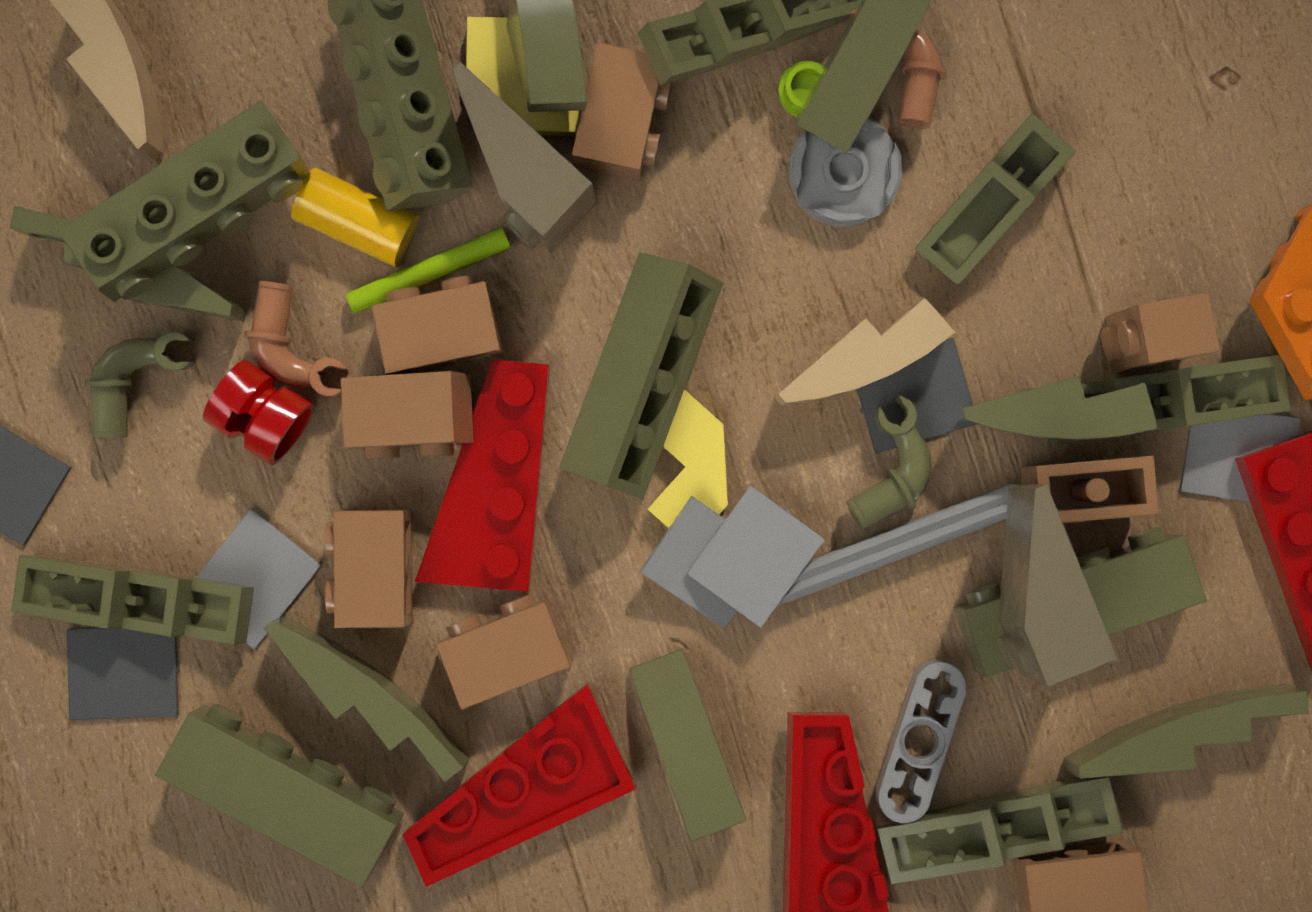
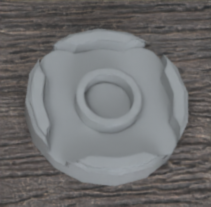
[788,118,902,228]

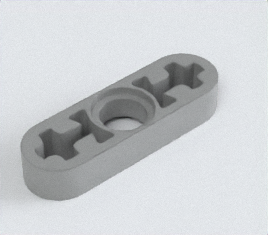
[875,659,966,823]

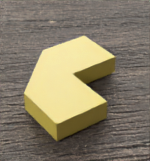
[466,17,580,136]
[648,389,728,528]

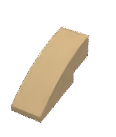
[49,0,164,161]
[774,298,956,406]

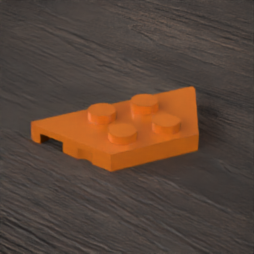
[1249,204,1312,401]

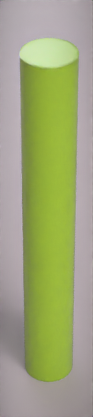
[346,227,511,314]

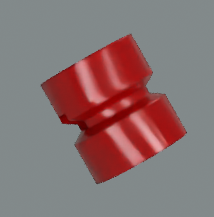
[202,359,314,466]

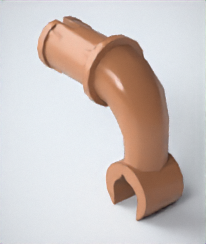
[849,8,947,129]
[244,281,349,399]

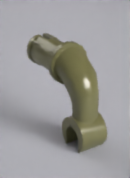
[85,332,195,438]
[846,396,931,530]

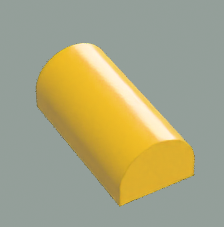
[291,167,421,269]

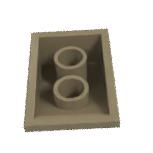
[452,61,596,253]
[997,484,1118,687]

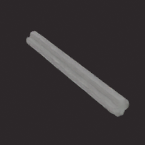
[777,484,1017,607]

